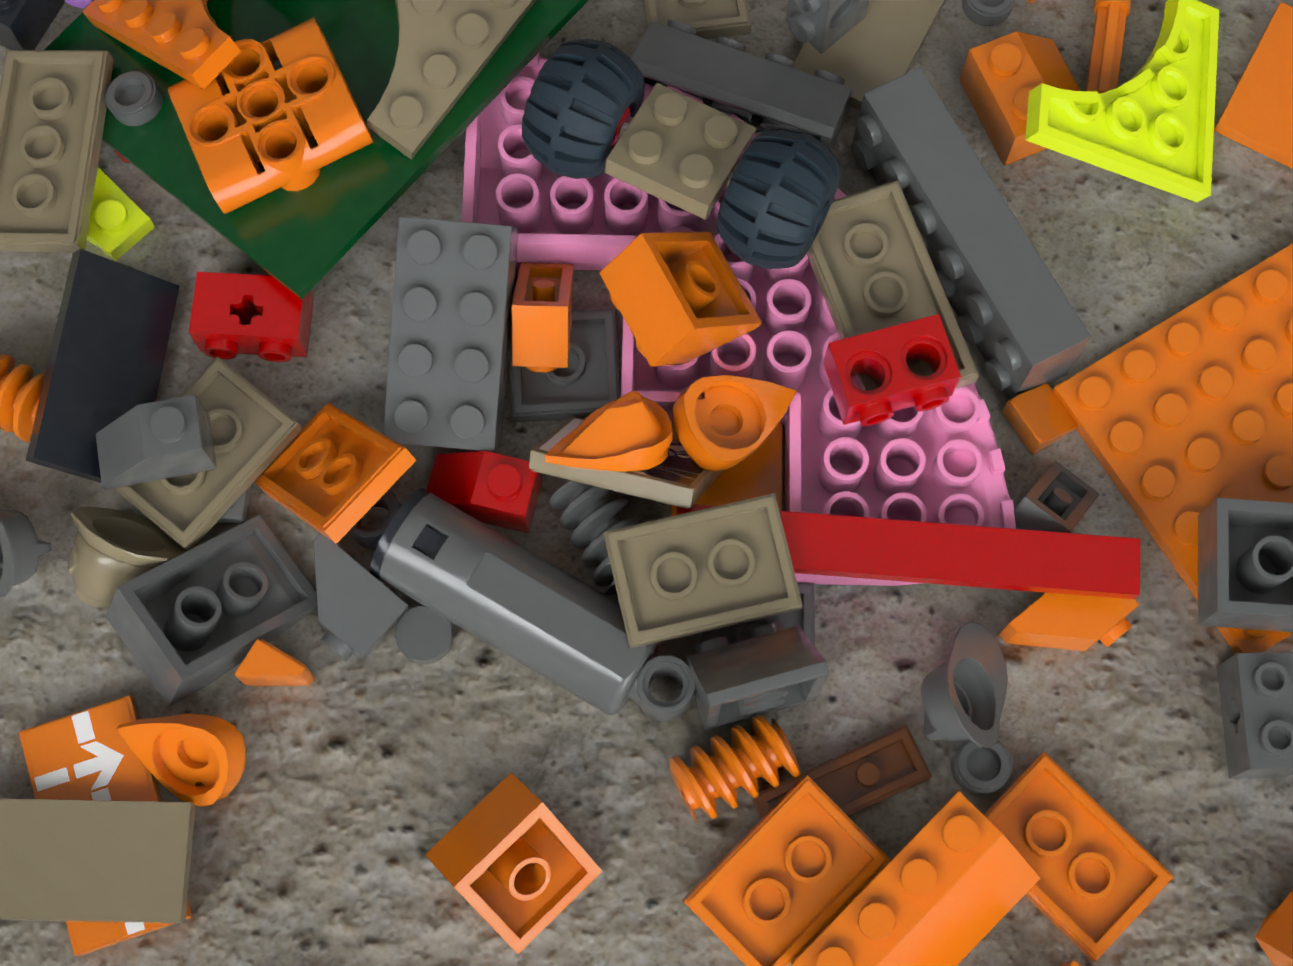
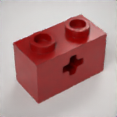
[189,271,314,362]

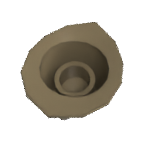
[68,507,187,608]

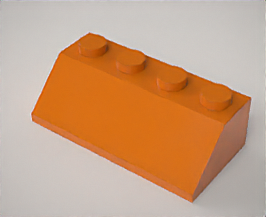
[791,791,1040,966]

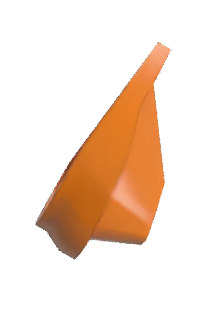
[672,375,797,472]
[545,391,673,472]
[116,713,246,807]

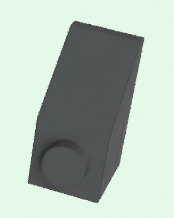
[96,394,217,490]
[1014,461,1100,533]
[313,533,408,662]

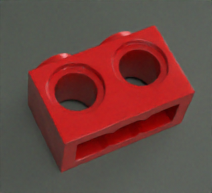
[823,314,961,426]

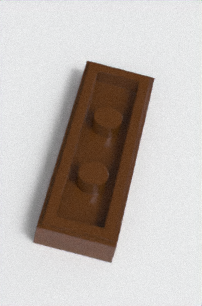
[751,724,932,819]

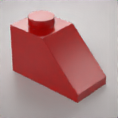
[426,451,543,534]

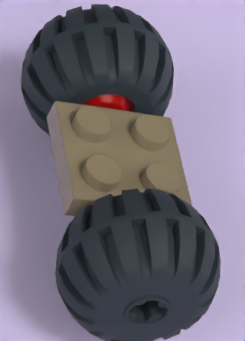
[522,39,841,269]

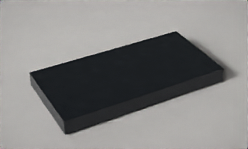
[25,249,180,483]

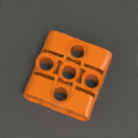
[168,17,374,214]

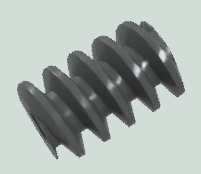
[549,480,640,596]

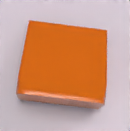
[1002,383,1078,456]
[235,639,315,686]

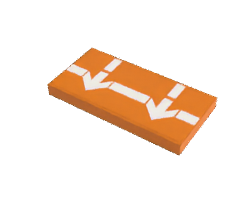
[19,695,193,956]

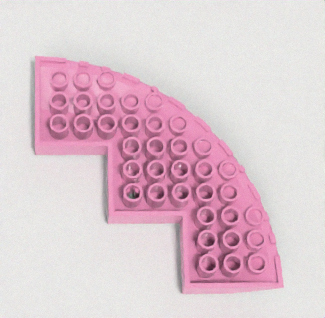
[461,53,1016,586]

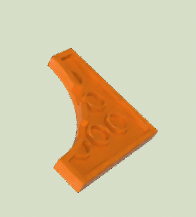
[82,0,241,90]

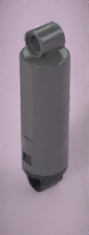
[349,487,695,722]

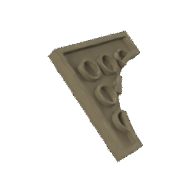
[367,0,537,160]

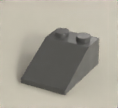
[106,514,318,707]
[686,622,829,731]

